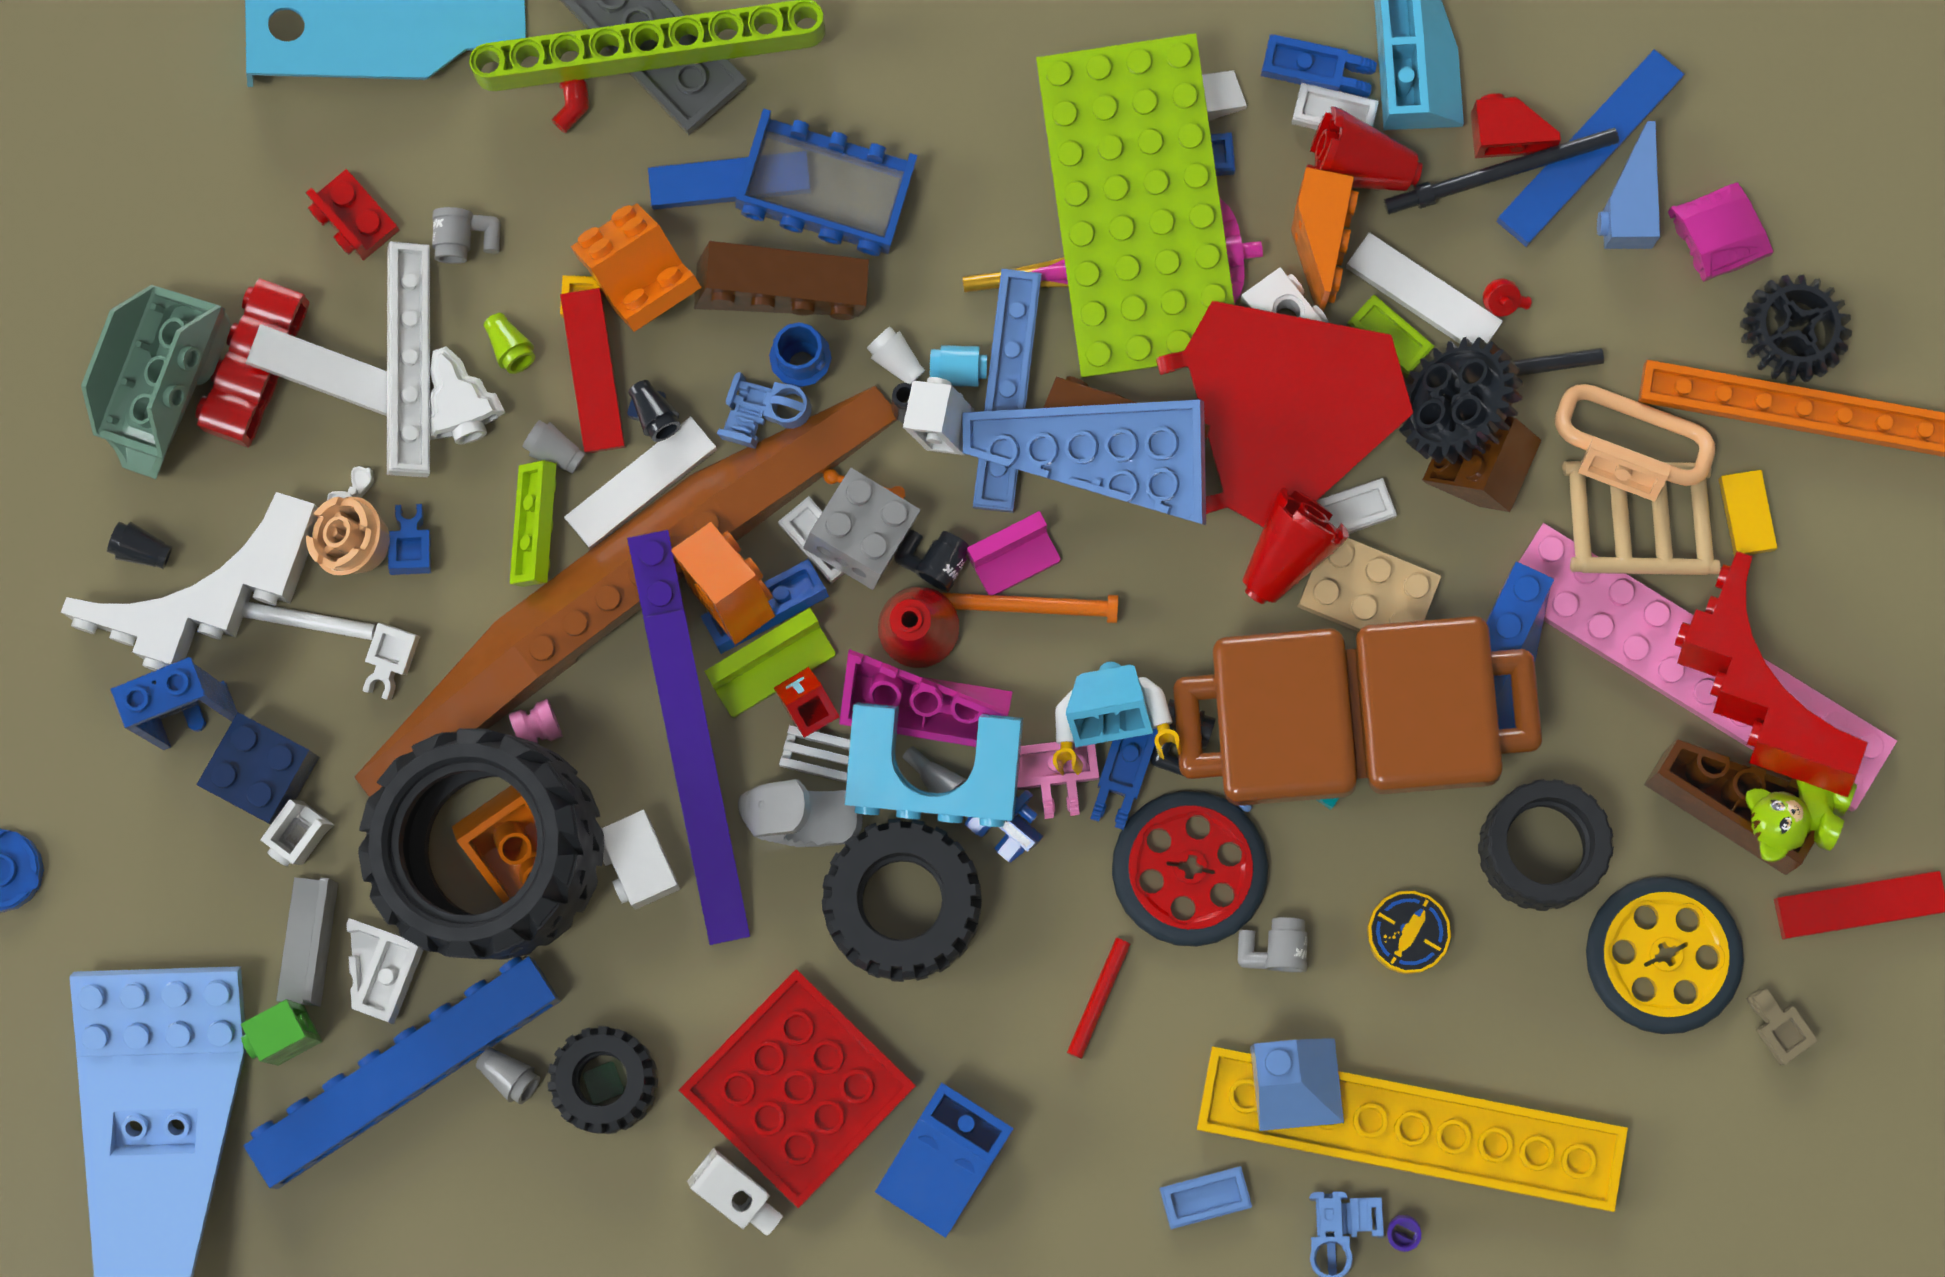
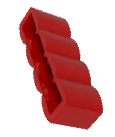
[195,278,310,448]

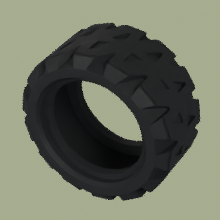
[358,728,604,960]

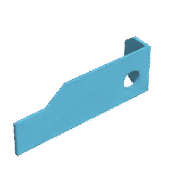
[245,0,526,87]

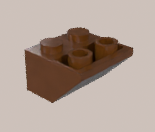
[1422,417,1542,512]

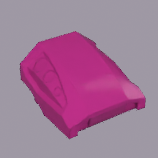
[1668,182,1773,282]

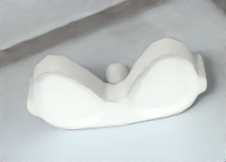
[327,466,374,500]

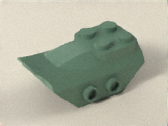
[81,285,230,479]

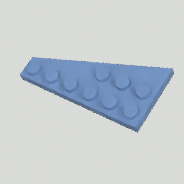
[962,400,1206,525]

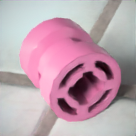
[509,699,563,743]

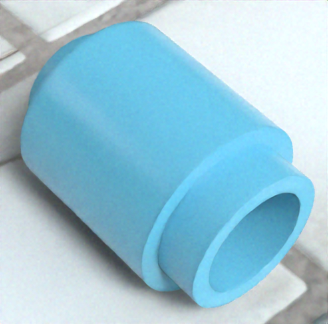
[930,345,988,387]

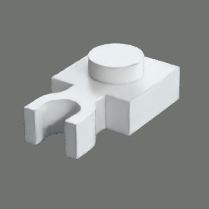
[362,623,420,700]

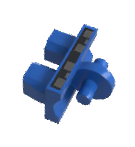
[965,790,1044,863]

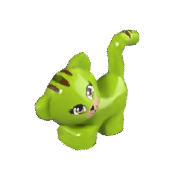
[1745,780,1857,862]

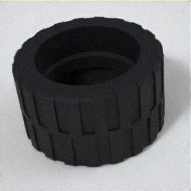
[1478,779,1614,911]

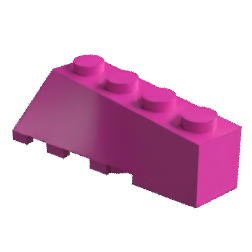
[839,649,1013,747]

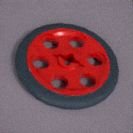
[1112,791,1269,947]

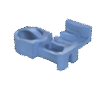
[717,372,812,449]
[1309,1191,1384,1277]

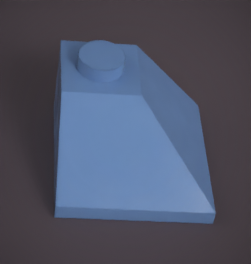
[1250,1038,1344,1131]

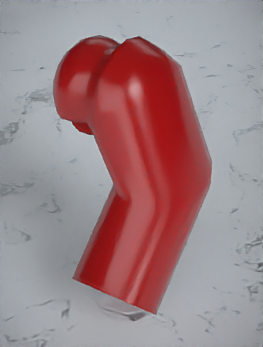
[551,79,589,133]

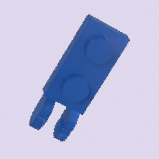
[1261,34,1377,98]
[1090,728,1158,830]

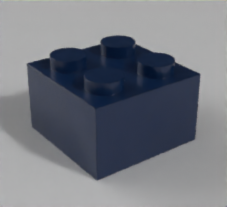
[196,712,320,825]

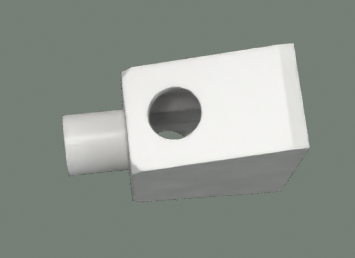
[687,1148,783,1236]

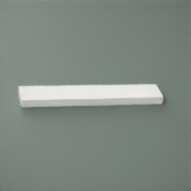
[387,241,430,478]

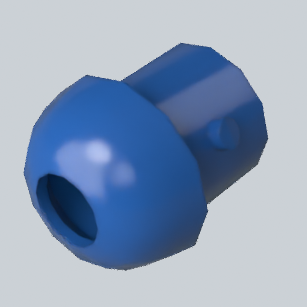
[769,322,832,388]

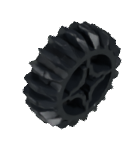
[1740,274,1852,383]

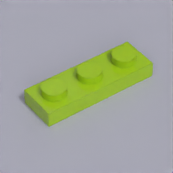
[509,460,556,587]

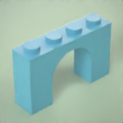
[845,702,1023,827]

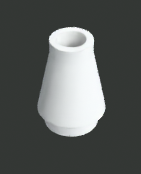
[867,326,926,384]

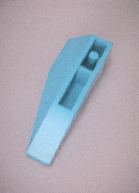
[1374,0,1464,130]

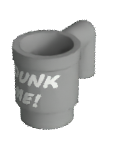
[432,207,501,264]
[1238,917,1308,972]

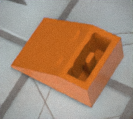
[1291,167,1359,312]

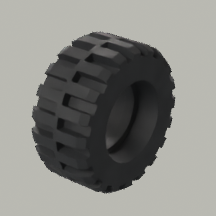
[821,818,982,982]

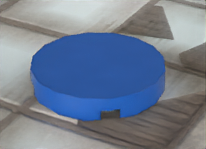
[0,829,44,913]

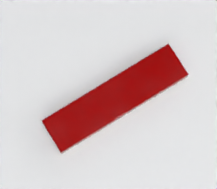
[560,288,626,454]
[1774,871,1945,940]

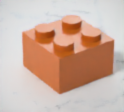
[671,522,775,645]

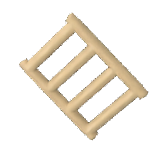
[1562,461,1721,575]

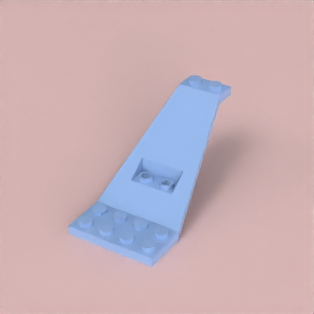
[69,966,246,1277]

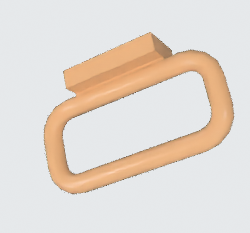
[1555,384,1715,502]

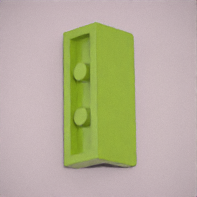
[704,607,836,718]

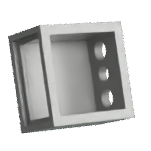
[803,467,921,590]

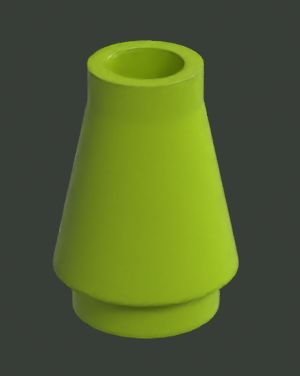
[483,313,535,374]

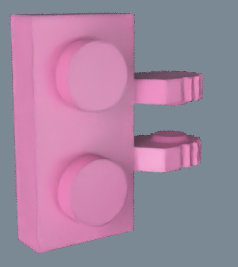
[1017,742,1099,819]

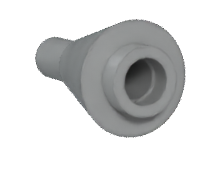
[902,746,967,793]

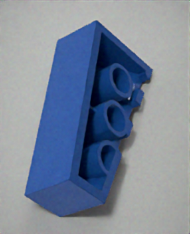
[1486,561,1554,729]

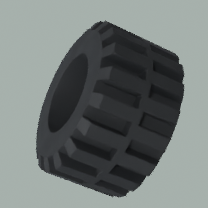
[547,1026,658,1134]

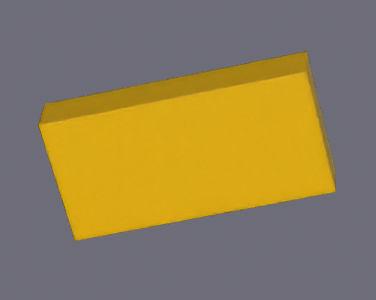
[1718,470,1777,557]

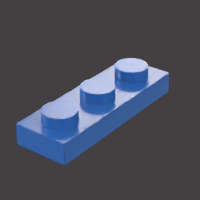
[701,559,829,654]

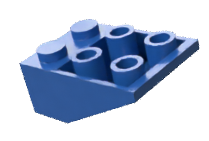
[875,1083,1014,1238]

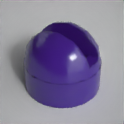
[1387,1215,1422,1252]

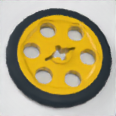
[1586,876,1744,1034]

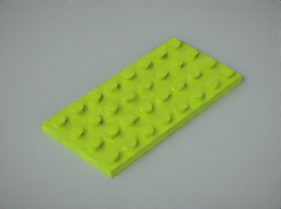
[1036,33,1234,378]

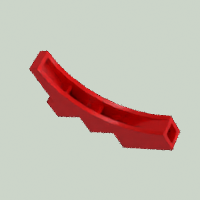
[1674,551,1868,797]

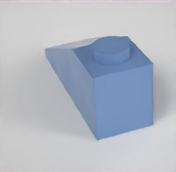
[1597,121,1660,249]

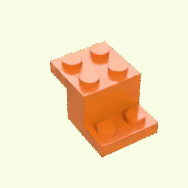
[570,203,702,332]

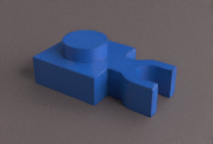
[388,504,431,575]

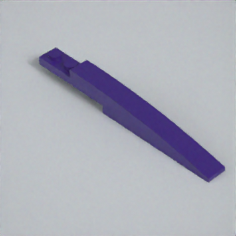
[627,530,750,945]

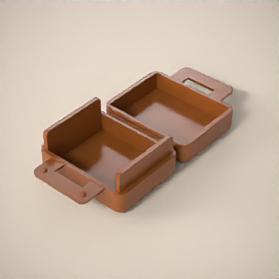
[1173,616,1542,806]

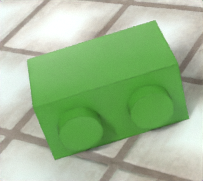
[241,999,323,1066]

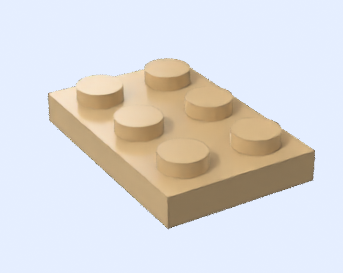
[1297,538,1441,632]

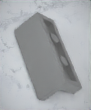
[276,877,338,1007]

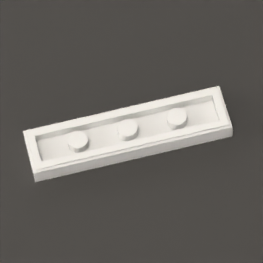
[1346,232,1503,344]
[245,324,387,416]
[564,417,717,550]

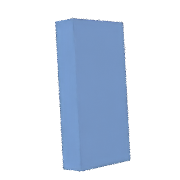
[1159,1166,1252,1229]

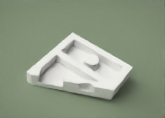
[347,918,424,1024]

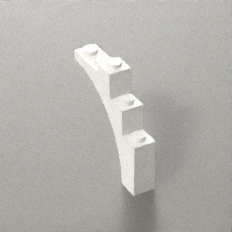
[61,492,318,671]

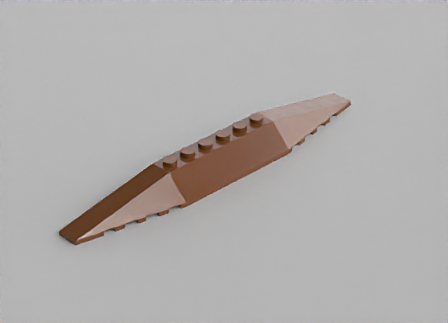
[355,385,897,797]

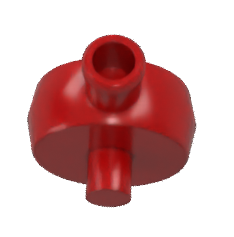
[1482,278,1532,317]

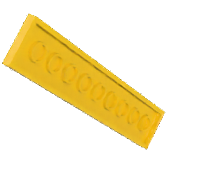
[1196,1046,1628,1212]

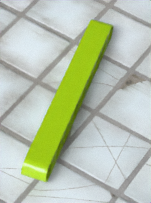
[469,0,825,91]

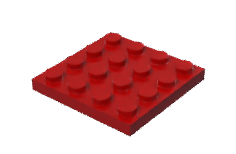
[679,969,916,1209]

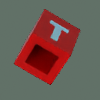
[774,667,840,738]

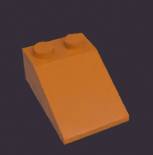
[452,785,537,904]

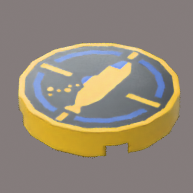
[1367,891,1451,974]

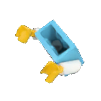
[1052,662,1182,776]

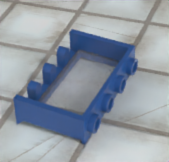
[735,108,918,256]

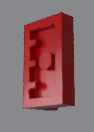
[305,169,400,261]

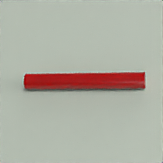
[1067,938,1131,1059]

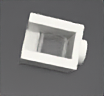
[260,799,334,866]

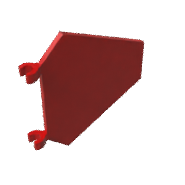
[1156,301,1413,528]

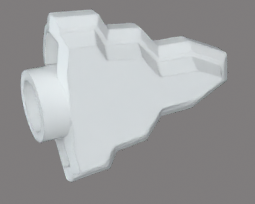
[430,346,505,444]

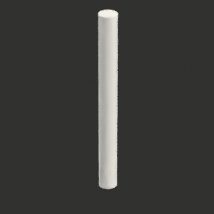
[242,602,376,640]

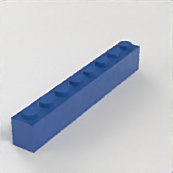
[243,956,561,1189]

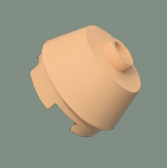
[306,497,390,575]

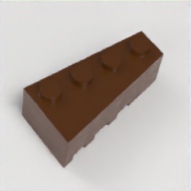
[694,241,869,320]

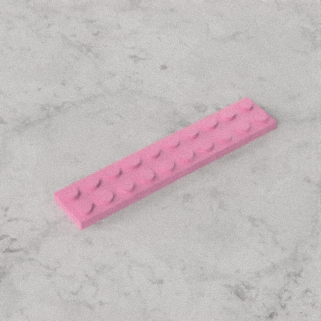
[1499,523,1897,812]

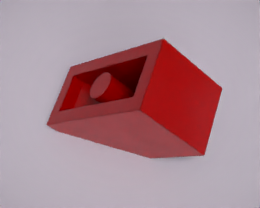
[1471,93,1561,158]

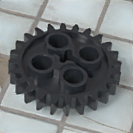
[1399,337,1523,464]

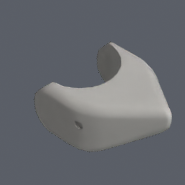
[738,779,863,847]

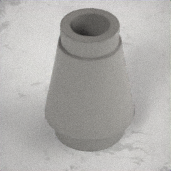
[522,420,585,474]
[476,1047,540,1104]

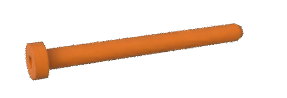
[942,593,1118,623]

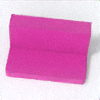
[967,511,1060,595]

